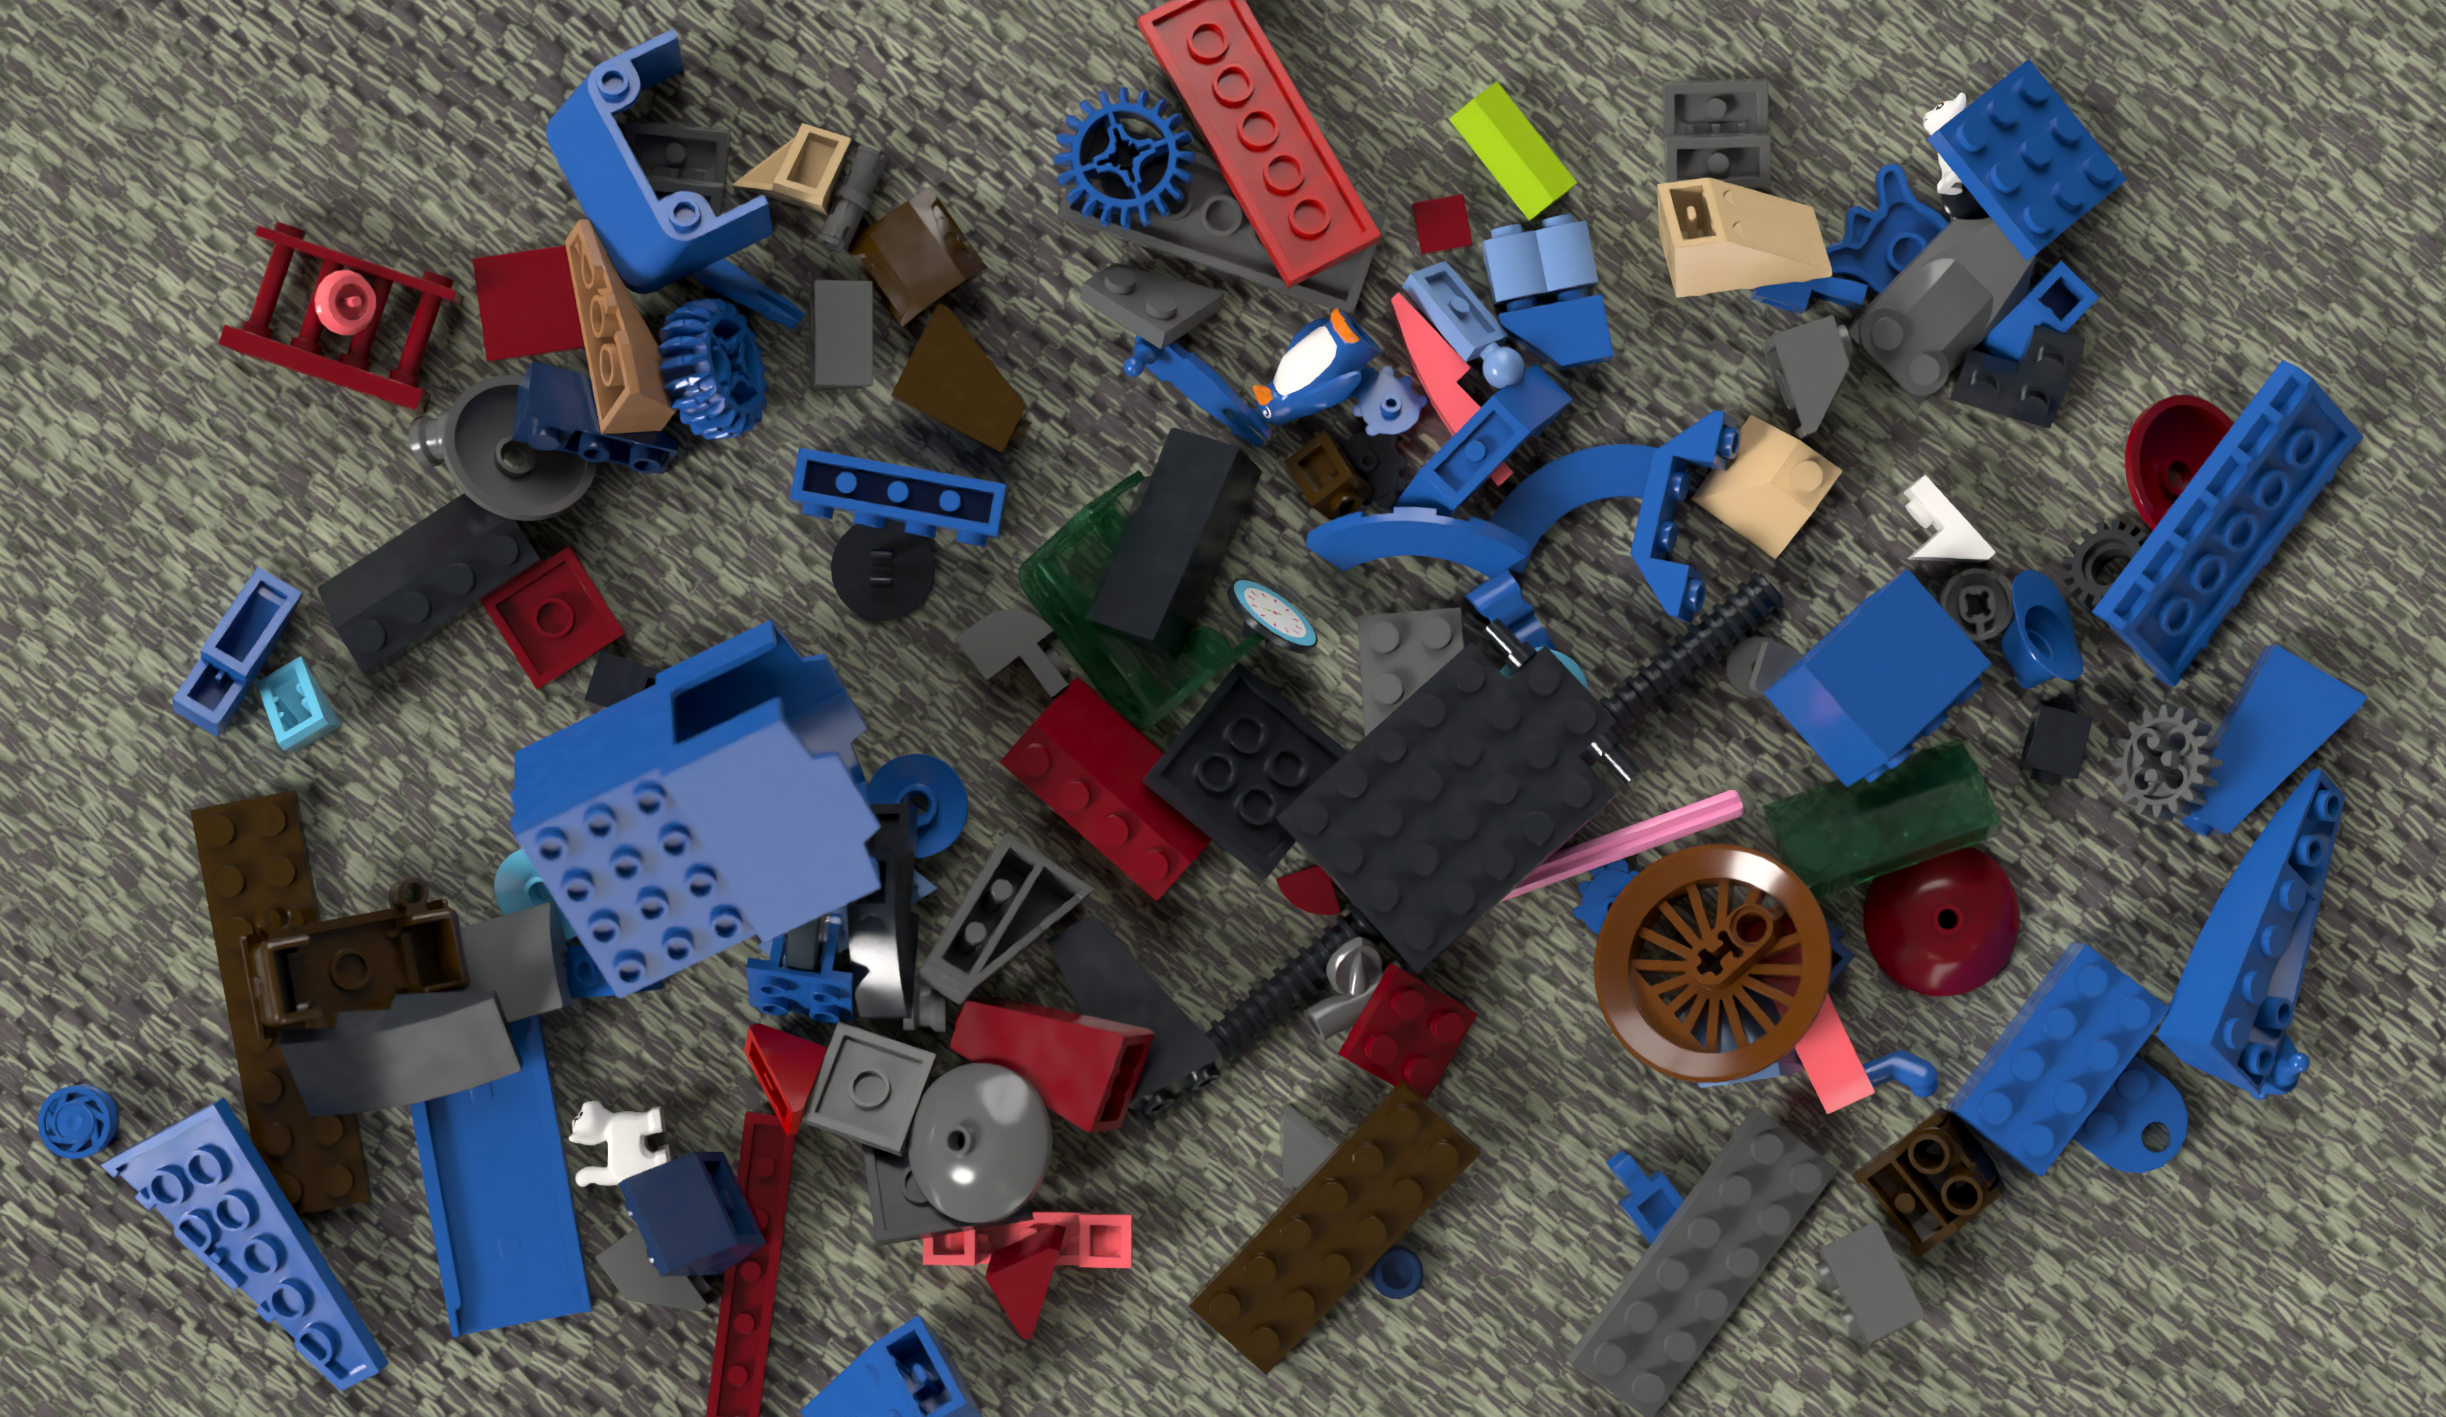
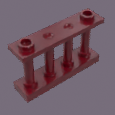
[218,222,464,414]

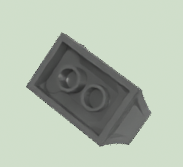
[1846,217,2037,404]

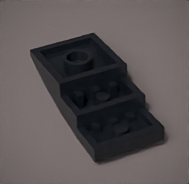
[279,990,524,1117]

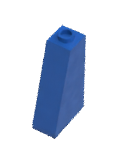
[2180,644,2367,838]

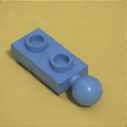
[1402,261,1525,389]

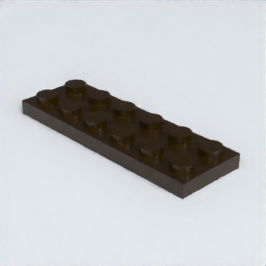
[1189,1079,1481,1375]

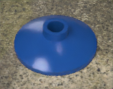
[867,753,969,858]

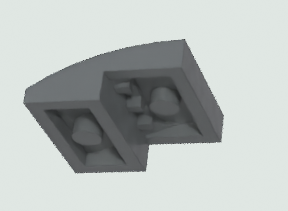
[1662,78,1771,188]
[624,119,731,217]
[461,901,573,1023]

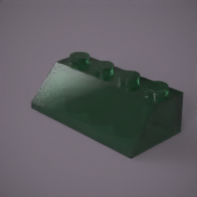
[1762,739,2000,898]

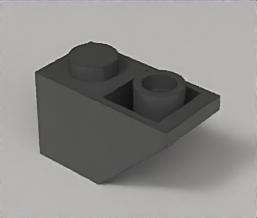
[595,1226,713,1312]

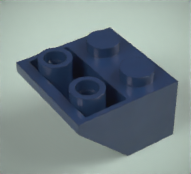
[618,1152,766,1277]

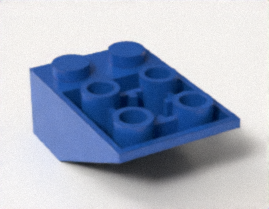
[801,1315,983,1417]

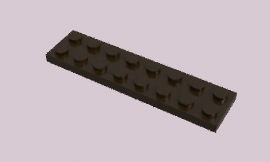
[190,790,373,1215]

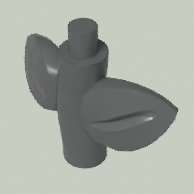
[1304,937,1424,1042]

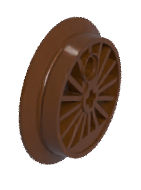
[1594,844,1832,1083]

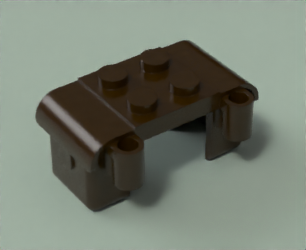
[239,877,470,1040]

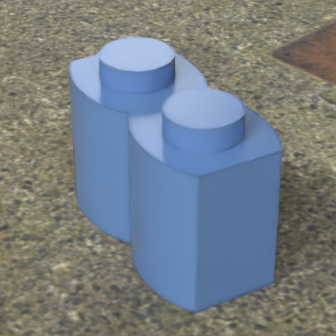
[1481,214,1599,306]

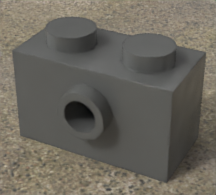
[1815,1220,1926,1347]

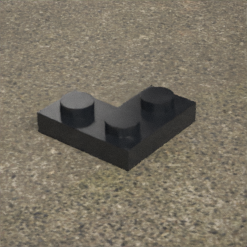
[1950,325,2085,429]

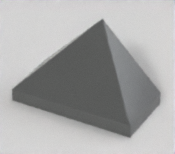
[1279,1105,1337,1188]

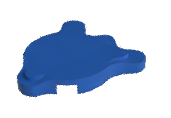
[1825,164,1949,296]

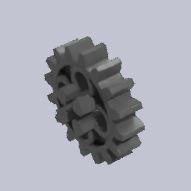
[2112,705,2223,821]

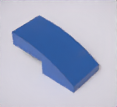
[1751,277,1868,314]

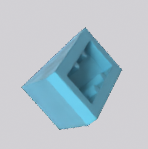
[256,656,342,752]

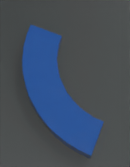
[1489,444,1658,574]
[1306,507,1528,579]

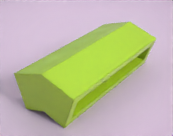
[1449,81,1577,221]

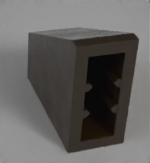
[891,303,1032,456]

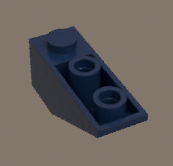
[512,361,679,474]

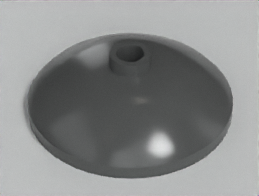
[442,375,598,521]
[908,1063,1052,1223]

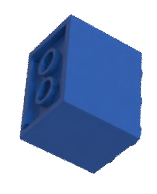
[1764,569,1992,787]

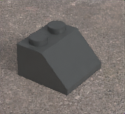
[1761,315,1854,441]

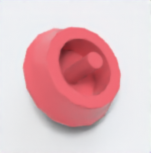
[315,270,376,335]

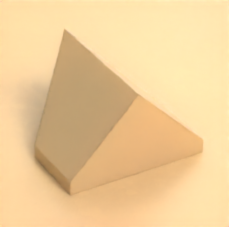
[731,123,852,215]

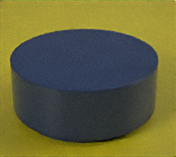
[1371,1246,1423,1299]

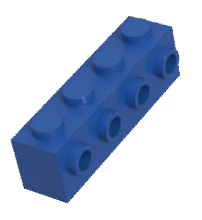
[790,447,1009,547]

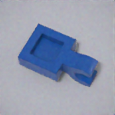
[1605,1149,1684,1244]

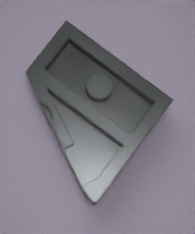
[1080,263,1225,350]

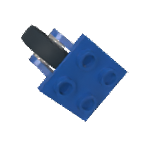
[746,912,854,1024]

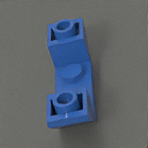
[1389,363,1573,519]
[1630,410,1741,623]

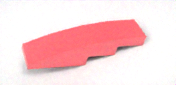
[1390,292,1513,490]

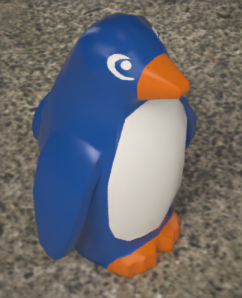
[1252,308,1382,426]

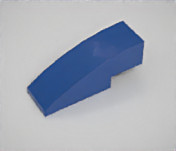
[172,567,303,738]

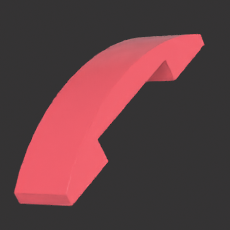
[1746,906,1875,1114]
[923,1211,1133,1268]

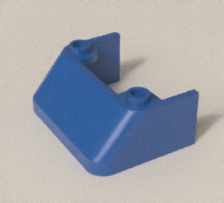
[546,29,773,294]

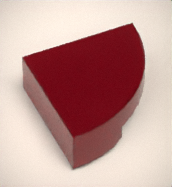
[1275,865,1341,915]

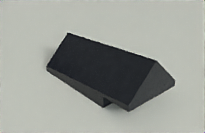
[1084,428,1262,662]

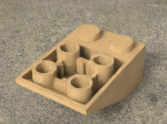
[1657,177,1832,298]

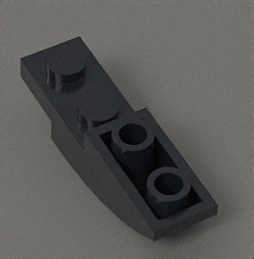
[847,803,920,1019]

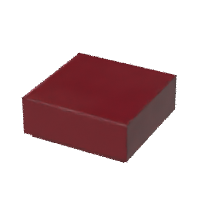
[1412,194,1473,256]

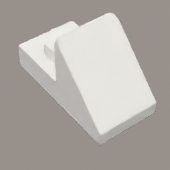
[1903,475,1996,563]

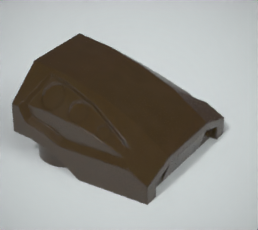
[848,187,989,329]
[1852,1106,2006,1258]

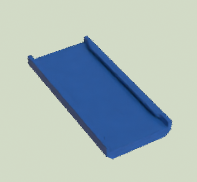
[2092,360,2363,688]
[410,1014,594,1338]

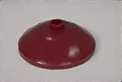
[2125,395,2234,531]
[1863,840,2020,997]

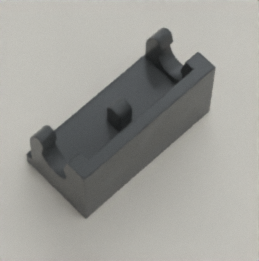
[809,280,873,389]

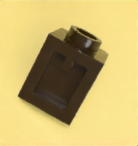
[1284,430,1374,520]

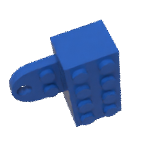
[1945,942,2188,1177]

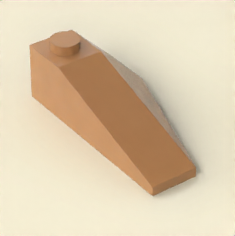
[565,219,678,434]

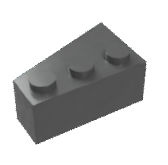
[915,833,1094,1005]

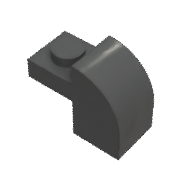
[955,609,1071,699]

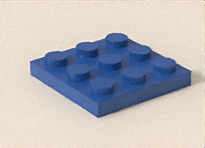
[1927,59,2127,261]

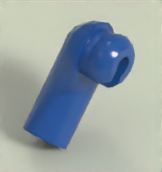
[1862,1050,1938,1098]

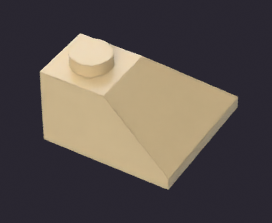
[1690,415,1843,559]

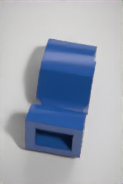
[1464,569,1556,651]

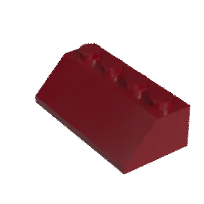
[1000,676,1212,901]

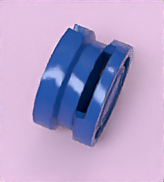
[37,1084,120,1159]

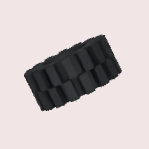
[2062,519,2148,621]

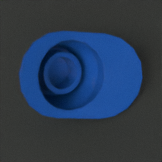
[2000,570,2084,689]

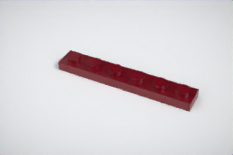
[706,1111,797,1417]

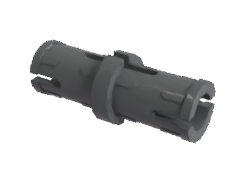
[817,145,889,254]

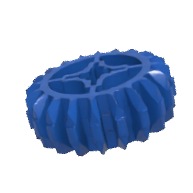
[1054,87,1196,230]
[657,298,769,440]

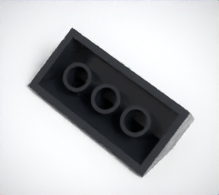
[317,493,547,675]

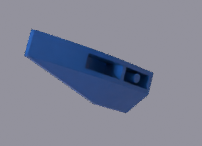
[2157,769,2346,1094]

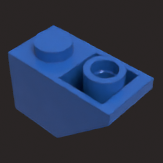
[1979,261,2099,363]
[1496,288,1614,370]

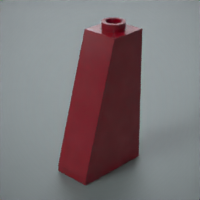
[949,997,1155,1133]

